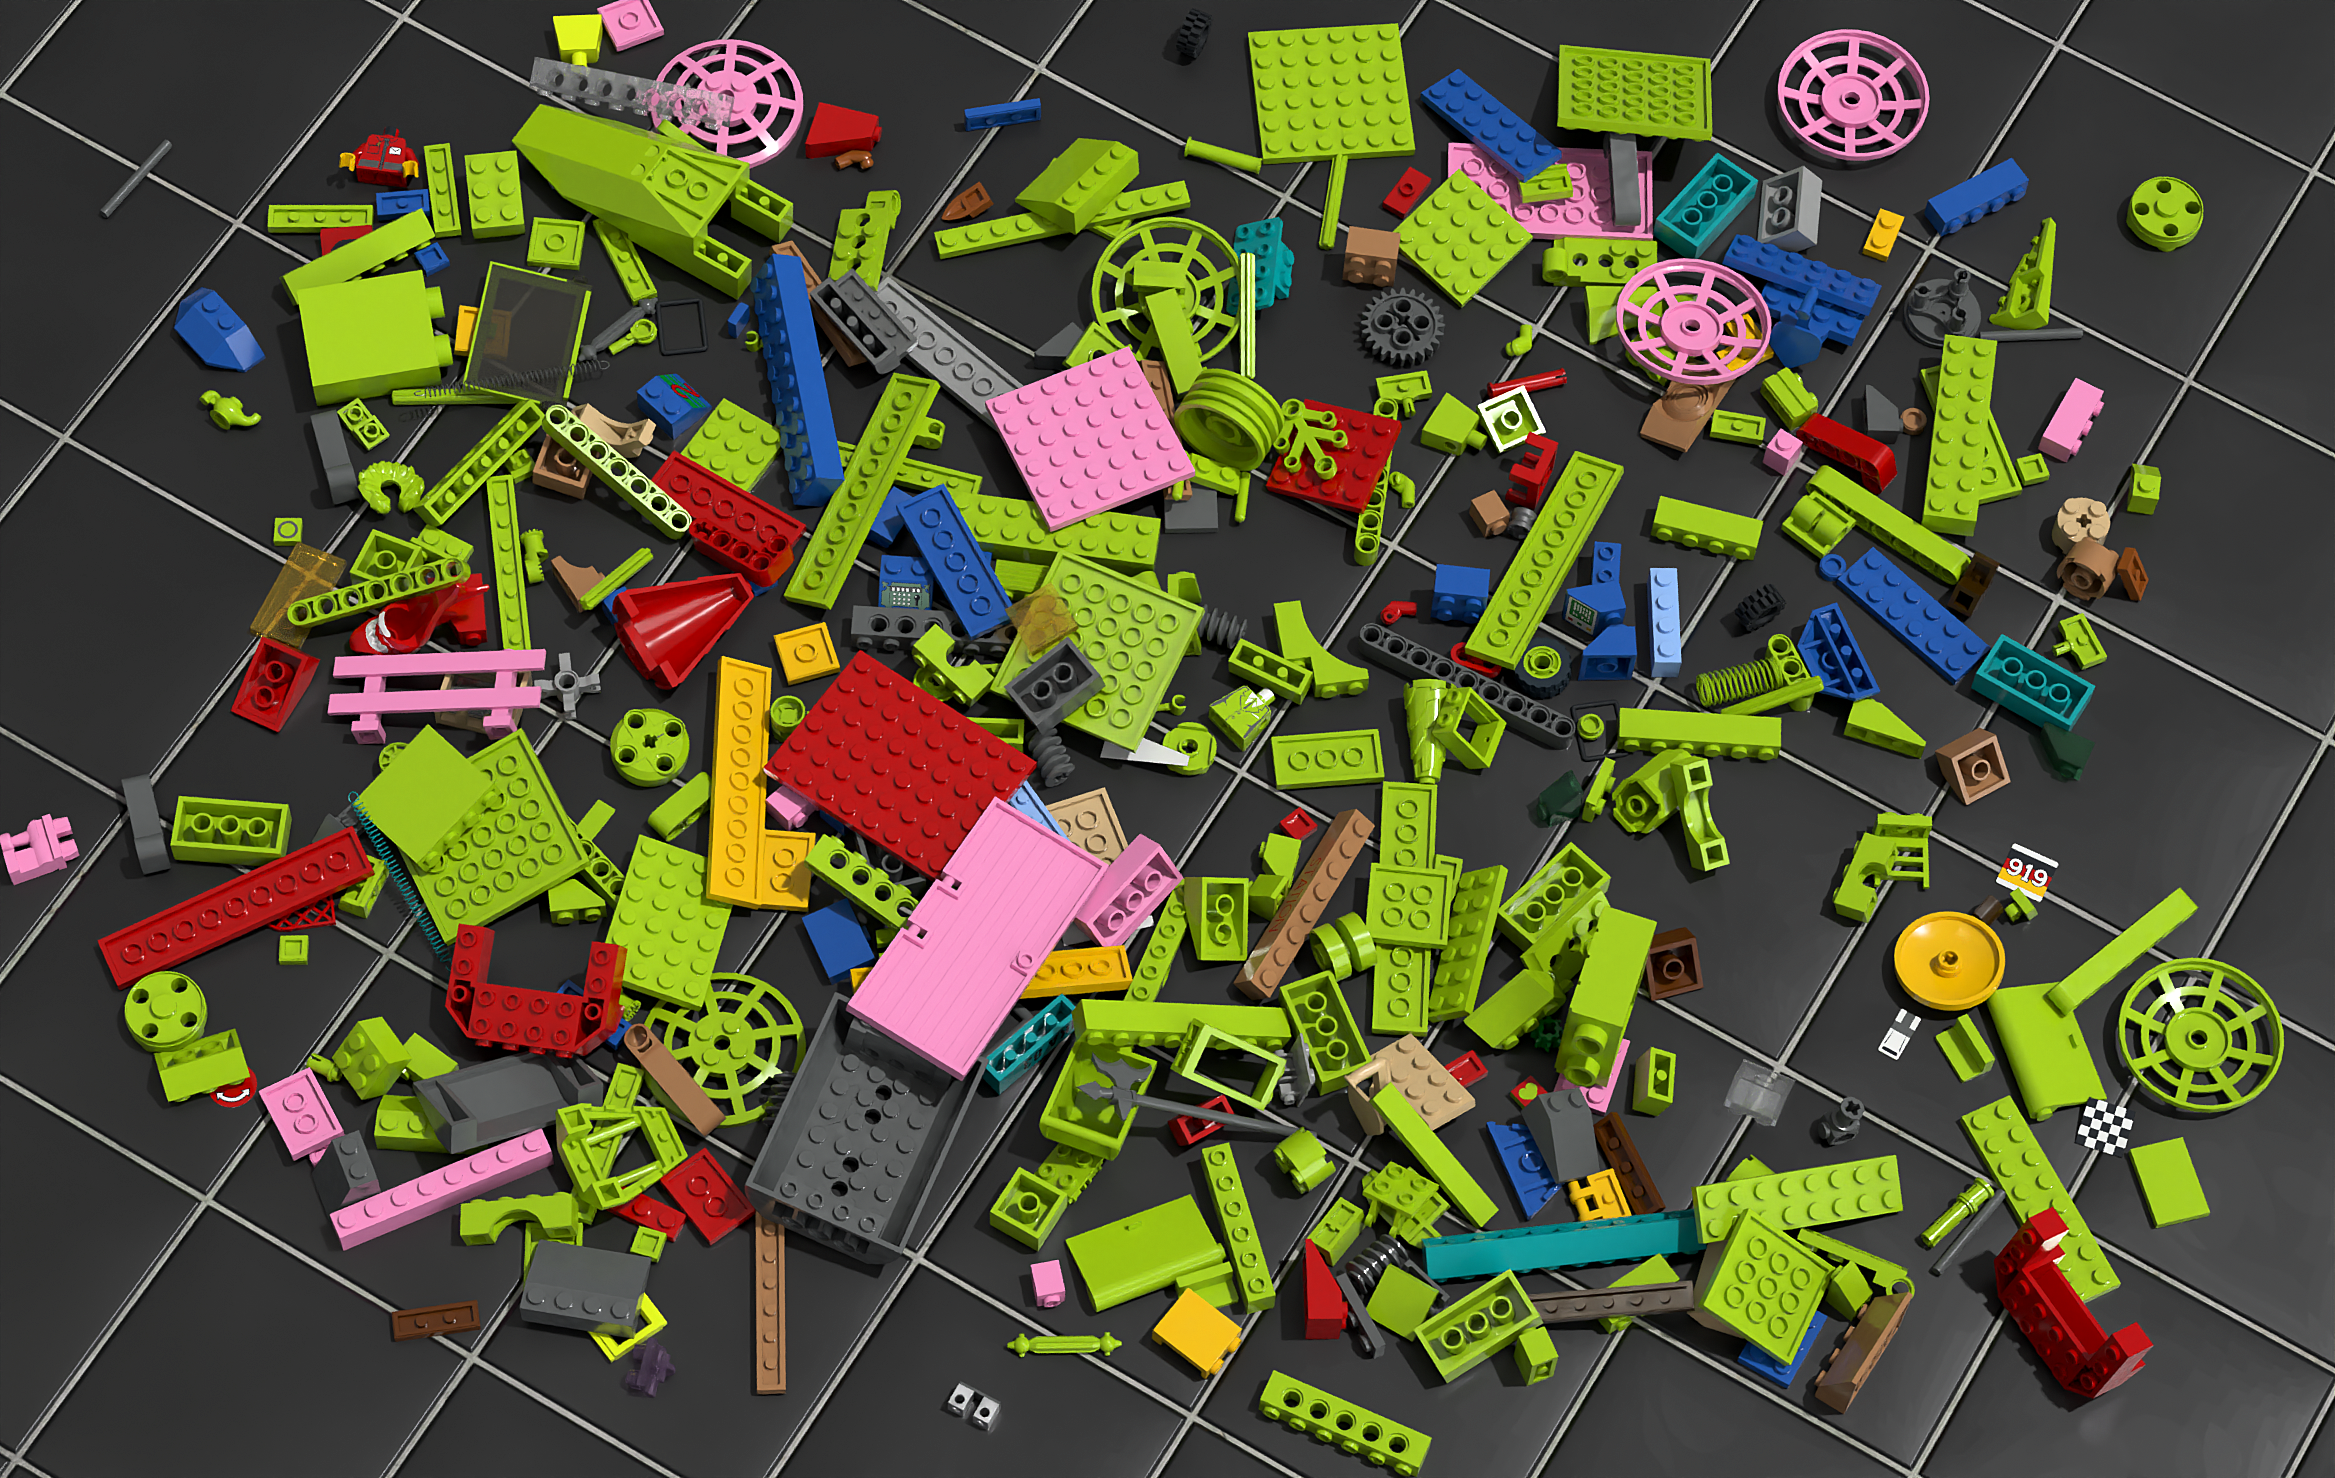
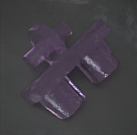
[626,1338,676,1397]

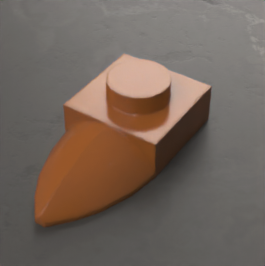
[942,181,994,221]

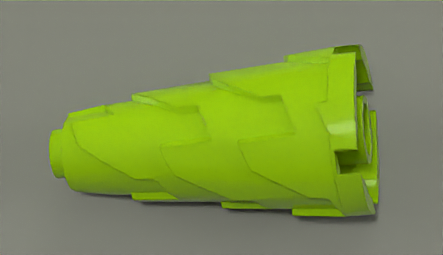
[1403,679,1457,785]

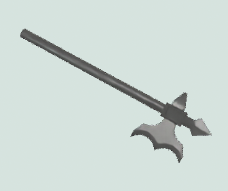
[1077,1052,1317,1138]

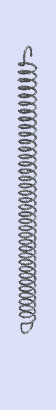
[414,360,610,398]

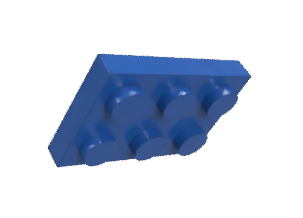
[1737,1310,1828,1389]

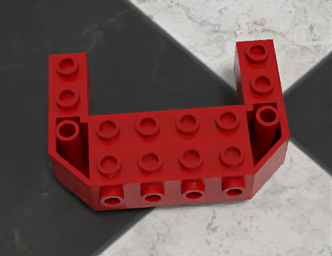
[445,923,628,1059]
[1994,1207,2153,1399]

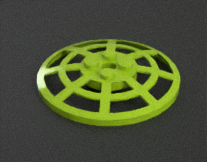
[1092,217,1240,363]
[2118,958,2284,1113]
[640,972,806,1128]

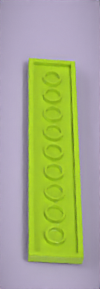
[783,373,940,610]
[1465,451,1624,670]
[1371,781,1437,1037]

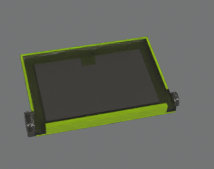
[462,261,592,422]

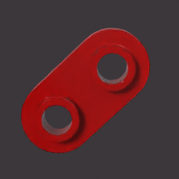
[1450,642,1502,678]

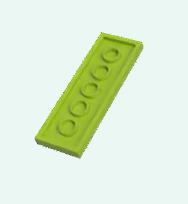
[1919,365,2022,505]
[1428,865,1508,1023]

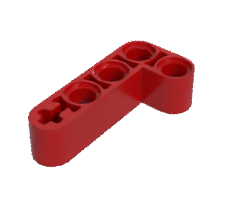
[1796,413,1897,494]
[689,518,794,587]

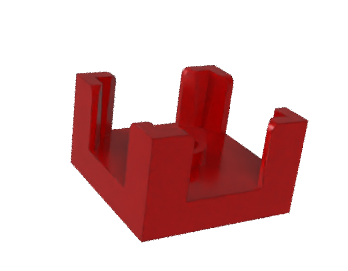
[1505,431,1559,510]

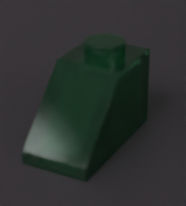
[2039,721,2095,780]
[1536,770,1584,828]

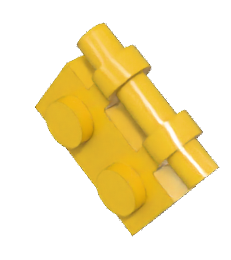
[1568,1168,1632,1221]

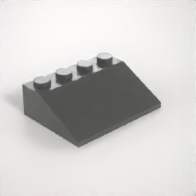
[520,1239,652,1339]

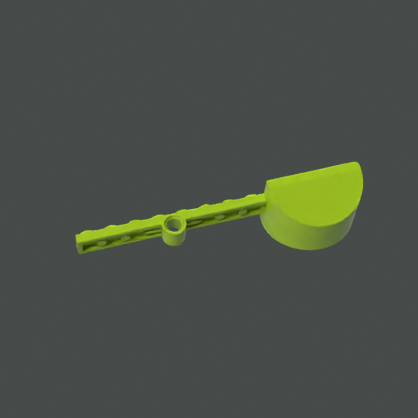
[1039,879,1189,1161]

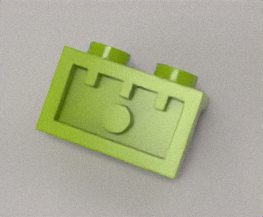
[409,524,474,575]

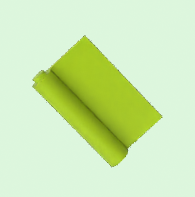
[1985,982,2107,1121]
[1065,1194,1226,1312]

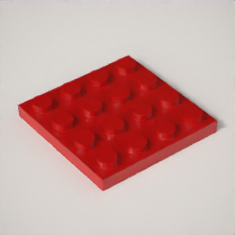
[1266,399,1402,514]

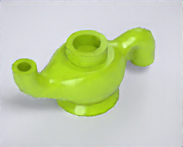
[199,390,261,430]

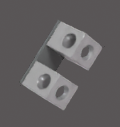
[948,1381,1001,1430]

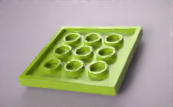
[1393,169,1533,308]
[1698,1208,1836,1366]

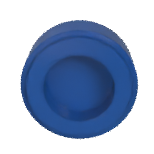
[1819,554,1846,582]

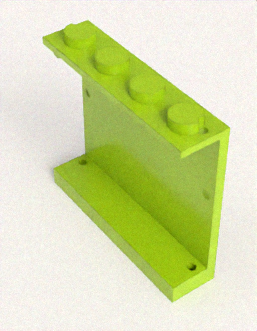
[353,724,502,872]

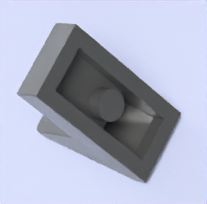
[312,804,371,843]

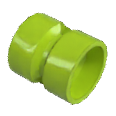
[770,696,806,743]

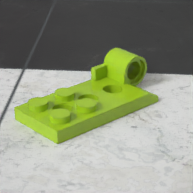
[1542,237,1657,287]
[1520,887,1610,1007]
[1797,1227,1915,1298]

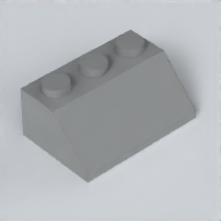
[1757,166,1822,252]

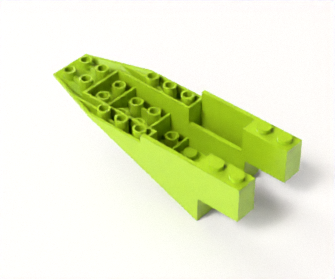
[512,104,793,300]

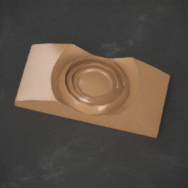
[1640,358,1736,453]

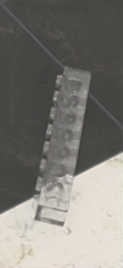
[529,57,735,131]

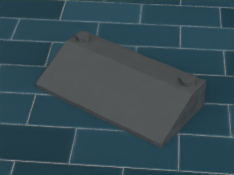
[413,1050,603,1154]

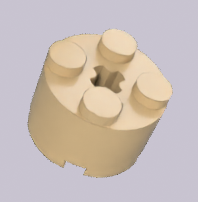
[2052,498,2110,555]

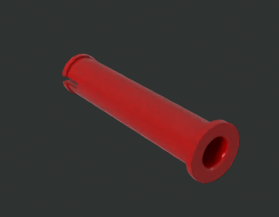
[1487,368,1567,400]

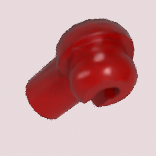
[1380,601,1417,624]

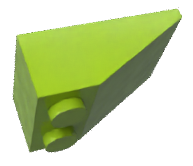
[1184,877,1249,961]

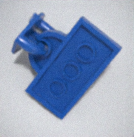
[1754,281,1866,368]

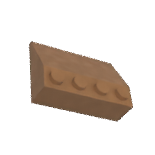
[1814,1292,1913,1414]

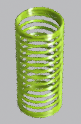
[1696,656,1783,708]

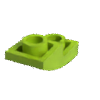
[337,398,390,451]

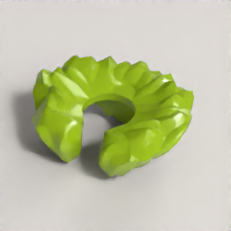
[358,461,425,515]

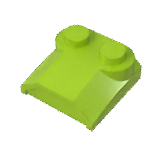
[1476,385,1546,453]

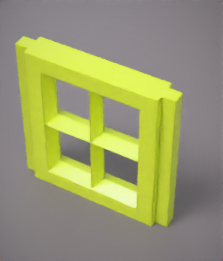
[588,1292,667,1363]

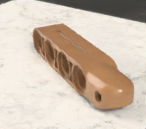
[624,1023,726,1137]

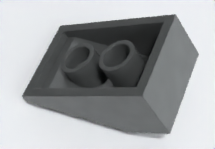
[1520,1087,1600,1184]

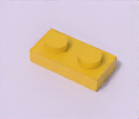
[1862,208,1904,262]

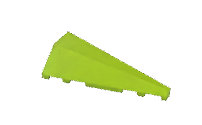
[1989,217,2056,330]
[1584,286,1711,345]

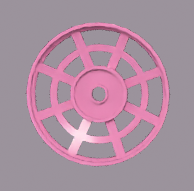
[1777,29,1929,161]
[651,39,803,168]
[1616,258,1771,385]

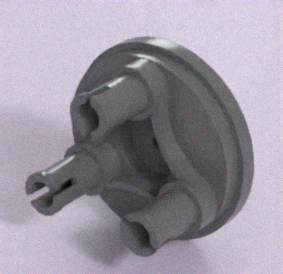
[1903,268,1981,349]

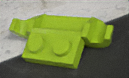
[1362,1166,1451,1249]

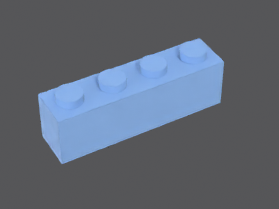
[1647,568,1682,677]

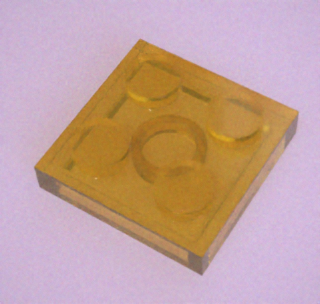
[1005,582,1079,656]

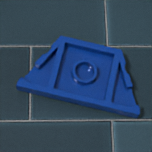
[1486,1121,1566,1221]

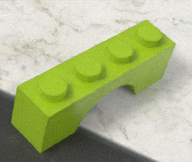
[1669,756,1730,871]
[460,1192,578,1246]

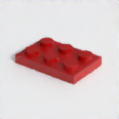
[660,1148,756,1246]

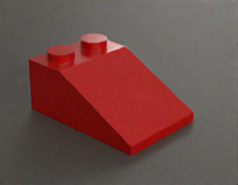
[231,636,320,732]
[1302,1239,1348,1339]

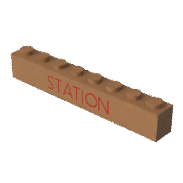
[1233,809,1375,1000]

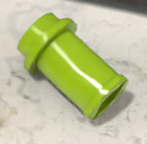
[306,1053,343,1082]

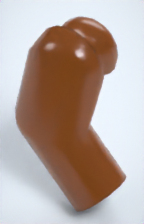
[834,150,874,170]

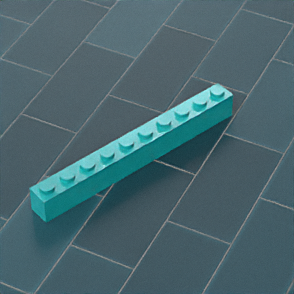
[1422,1209,1707,1282]

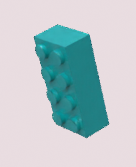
[1653,153,1758,259]
[1971,634,2096,741]

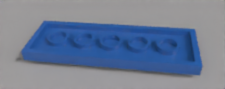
[1421,69,1562,183]
[1722,234,1882,316]
[896,483,1018,641]
[1836,547,1991,685]

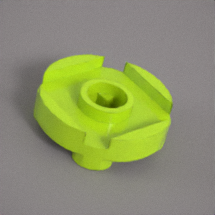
[1163,722,1217,775]

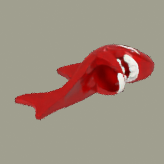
[349,583,490,656]

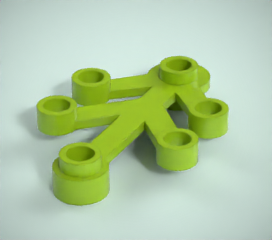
[1273,399,1348,479]

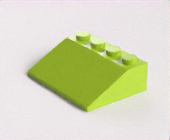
[1015,138,1139,235]

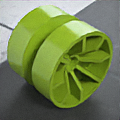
[1309,912,1377,982]

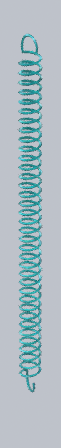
[348,791,452,971]

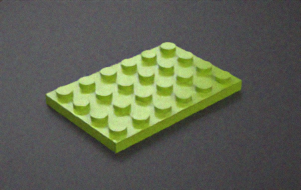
[605,834,733,1012]

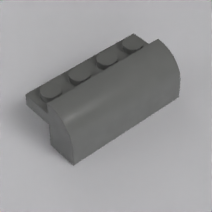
[809,268,919,374]

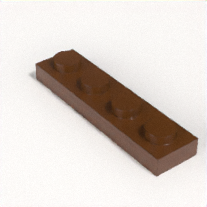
[1593,1112,1666,1215]

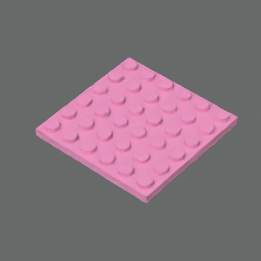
[985,346,1195,532]

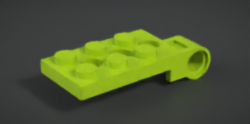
[828,190,901,291]

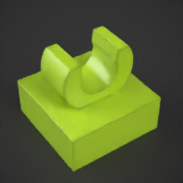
[503,448,535,484]
[2004,887,2038,921]

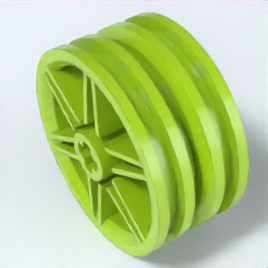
[1174,369,1285,471]

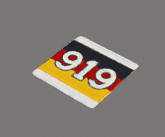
[1996,844,2058,902]

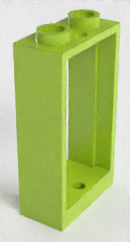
[1170,1018,1287,1111]

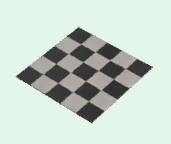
[2075,1097,2136,1158]

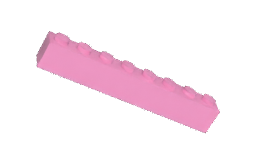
[330,1128,554,1251]

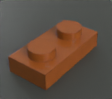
[2117,547,2149,601]

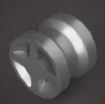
[1506,507,1537,539]

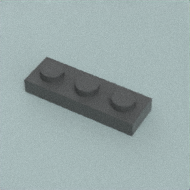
[1335,1273,1386,1359]

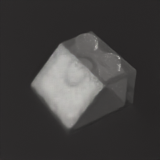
[1723,1059,1796,1127]

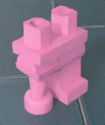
[0,814,79,885]

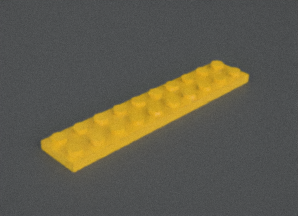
[706,656,772,910]
[850,945,1133,999]

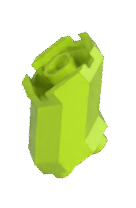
[1612,748,1691,833]

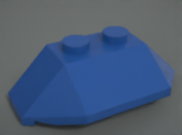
[174,287,265,373]
[1797,602,1880,701]

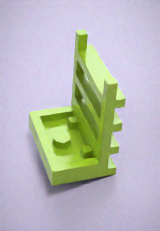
[1872,812,1932,889]

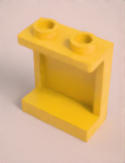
[1152,1288,1242,1379]

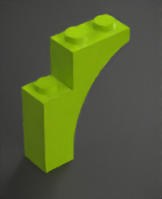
[1273,600,1369,698]

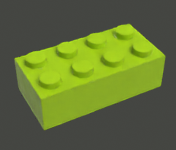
[170,796,292,866]
[1494,842,1611,953]
[1278,969,1372,1096]
[1413,1269,1543,1383]

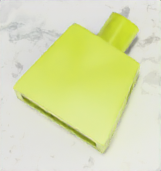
[553,14,603,73]

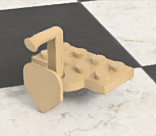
[1344,1034,1475,1136]

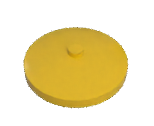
[1894,912,2005,1011]

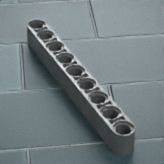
[1358,623,1575,750]

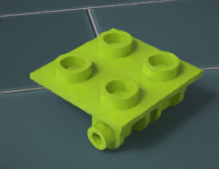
[1034,1143,1104,1205]

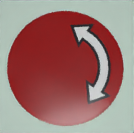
[209,1066,257,1107]

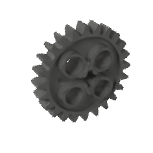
[1360,288,1445,366]

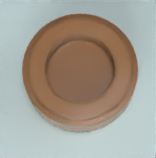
[1901,408,1927,435]

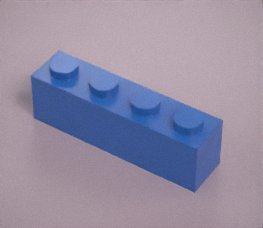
[1924,158,2029,236]

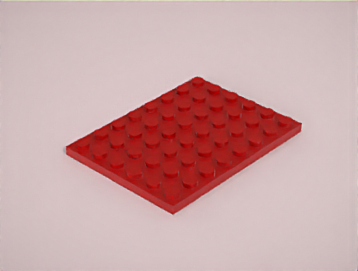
[763,650,1037,882]

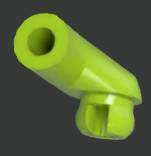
[1505,324,1533,356]
[1388,472,1415,509]

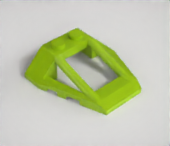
[555,1103,688,1210]

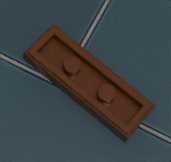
[392,1300,481,1342]

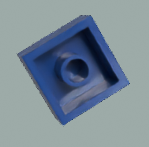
[1430,564,1490,624]

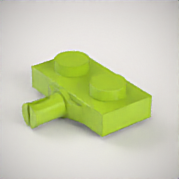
[1375,371,1432,417]
[2052,613,2107,670]

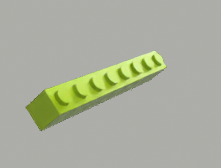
[1071,999,1291,1052]

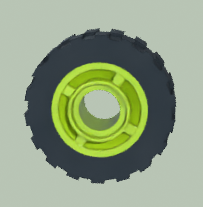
[1513,637,1572,698]

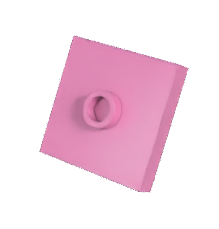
[597,0,664,52]

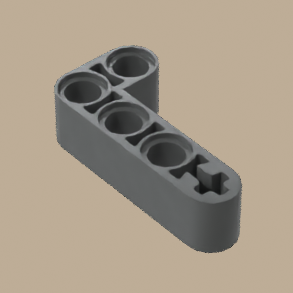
[1603,131,1641,227]
[310,409,360,505]
[122,773,171,875]

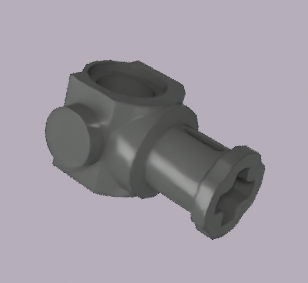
[1817,1097,1865,1145]

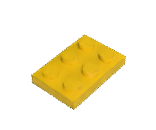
[759,829,816,912]

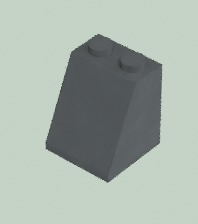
[312,1130,381,1225]

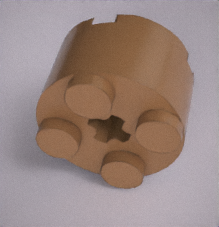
[2057,537,2119,600]

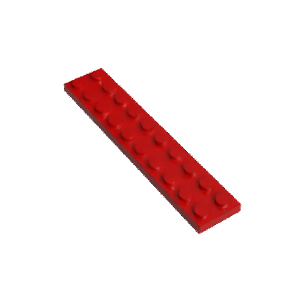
[98,826,375,990]

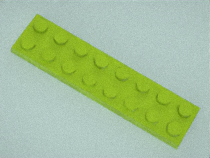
[1960,1095,2121,1303]
[1691,1155,1903,1244]

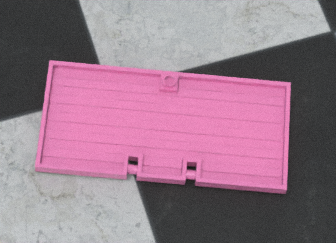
[846,797,1109,1081]

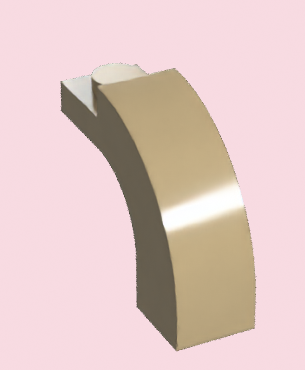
[571,403,656,458]

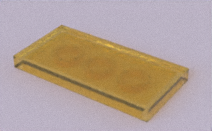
[250,542,347,650]

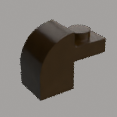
[1947,551,2000,617]

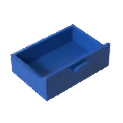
[802,898,876,985]

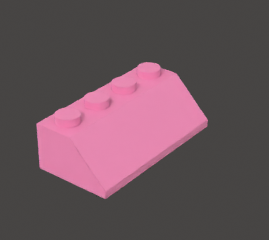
[1073,834,1184,947]

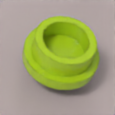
[1577,714,1604,740]

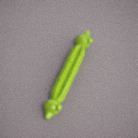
[1007,1332,1122,1357]

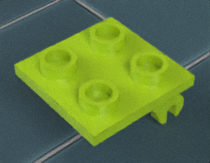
[1362,1161,1439,1239]

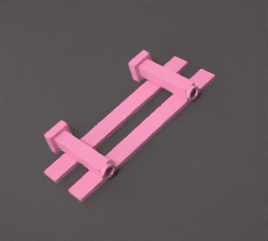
[328,649,546,744]

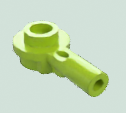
[608,319,657,355]

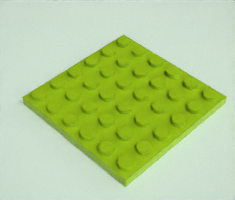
[1248,23,1415,164]
[1557,45,1712,142]
[990,549,1205,753]
[397,728,592,946]

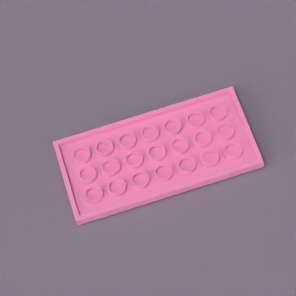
[1447,143,1653,241]

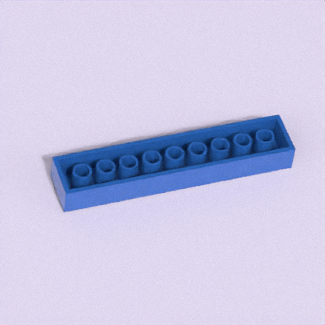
[750,253,845,507]

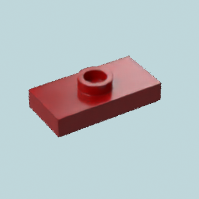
[1382,167,1431,219]

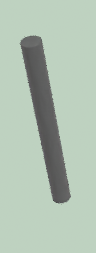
[99,139,172,218]
[1979,328,2083,341]
[1932,1189,2006,1276]

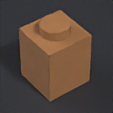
[1469,490,1510,537]

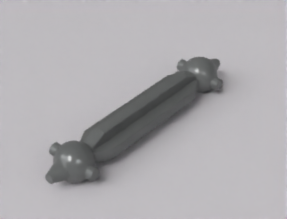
[578,297,658,362]

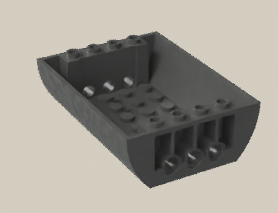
[745,992,989,1264]

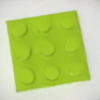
[680,398,783,492]
[1365,863,1453,950]

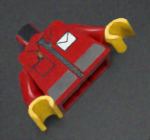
[339,126,419,188]

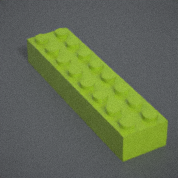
[1921,334,1997,537]
[950,491,1161,577]

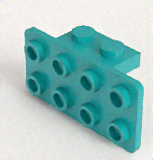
[1226,217,1294,315]

